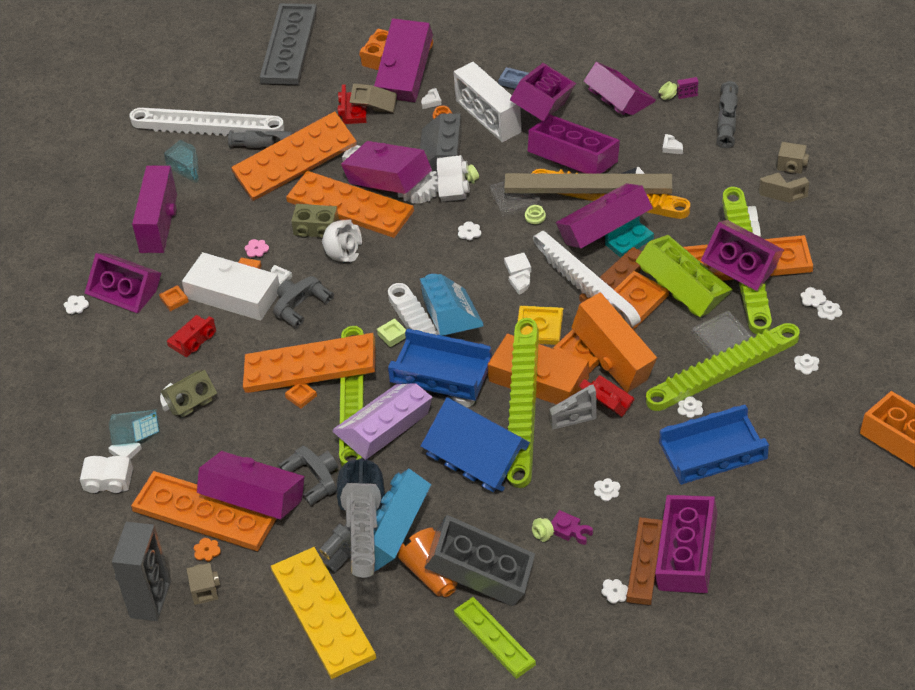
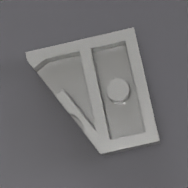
[549,385,596,429]

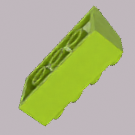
[636,235,732,317]

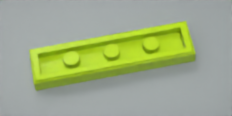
[454,597,536,679]

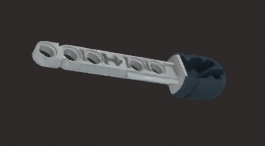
[337,458,385,578]

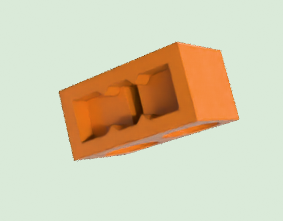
[359,29,389,70]

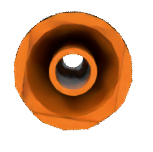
[397,528,458,597]

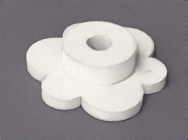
[458,222,481,240]
[801,287,826,307]
[64,296,89,314]
[817,300,842,320]
[794,354,819,375]
[678,397,703,418]
[594,478,620,501]
[601,579,628,603]

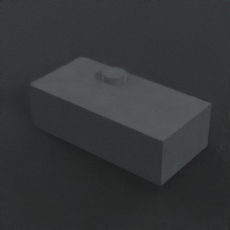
[424,515,535,606]
[112,522,171,621]

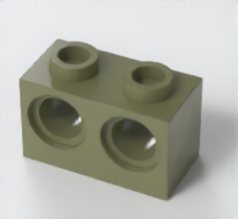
[291,204,339,238]
[160,370,217,417]

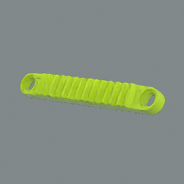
[722,187,772,334]
[507,318,539,488]
[646,323,800,411]
[339,326,364,467]

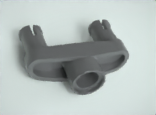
[273,276,334,329]
[278,445,339,506]
[319,523,351,574]

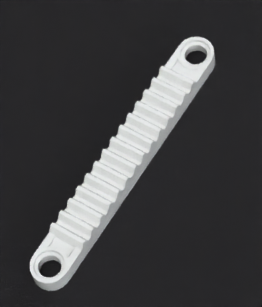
[130,108,284,136]
[533,231,641,328]
[388,283,475,407]

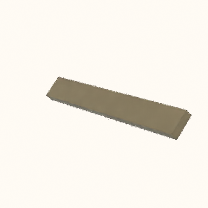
[504,173,672,194]

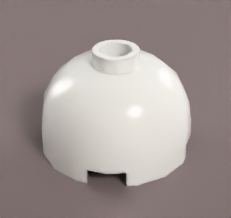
[322,220,362,262]

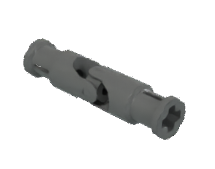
[716,81,739,148]
[228,130,294,149]

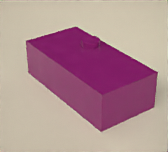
[374,18,433,102]
[510,63,576,121]
[527,115,620,174]
[341,141,432,194]
[132,166,177,253]
[556,183,653,248]
[197,451,305,519]
[655,495,718,593]

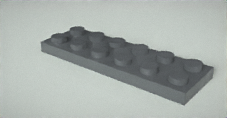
[260,3,317,84]

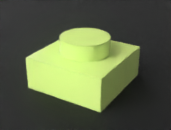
[377,319,406,347]

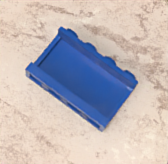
[388,329,492,401]
[421,397,530,492]
[659,405,769,485]

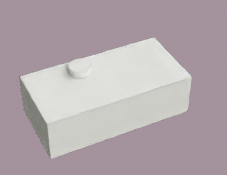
[454,62,522,142]
[182,252,280,321]

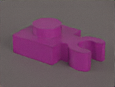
[551,510,593,545]

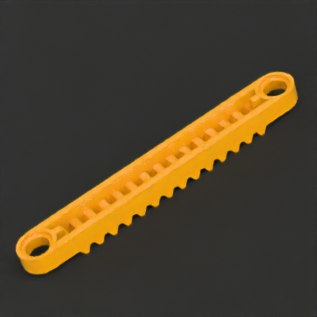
[531,169,690,219]

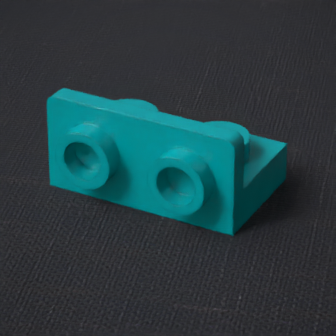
[605,216,654,258]

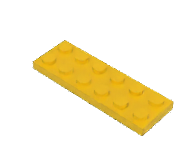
[271,547,377,679]

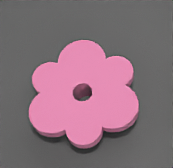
[245,239,269,257]

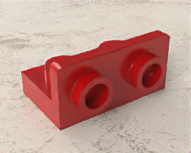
[338,84,367,124]
[167,315,216,358]
[579,375,634,417]

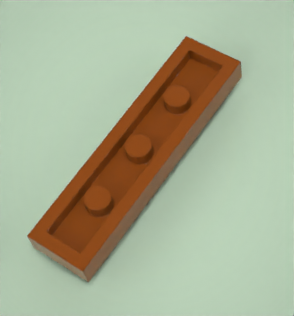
[579,247,642,302]
[627,517,663,605]

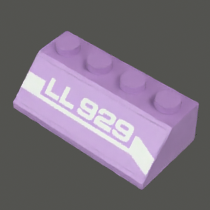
[333,383,432,460]

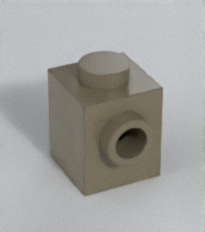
[777,142,809,174]
[186,563,220,605]

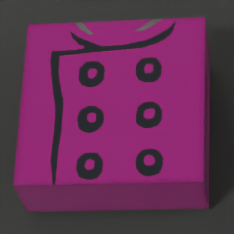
[677,77,698,99]

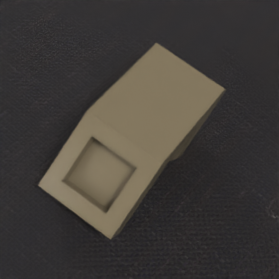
[350,84,397,113]
[759,173,809,203]

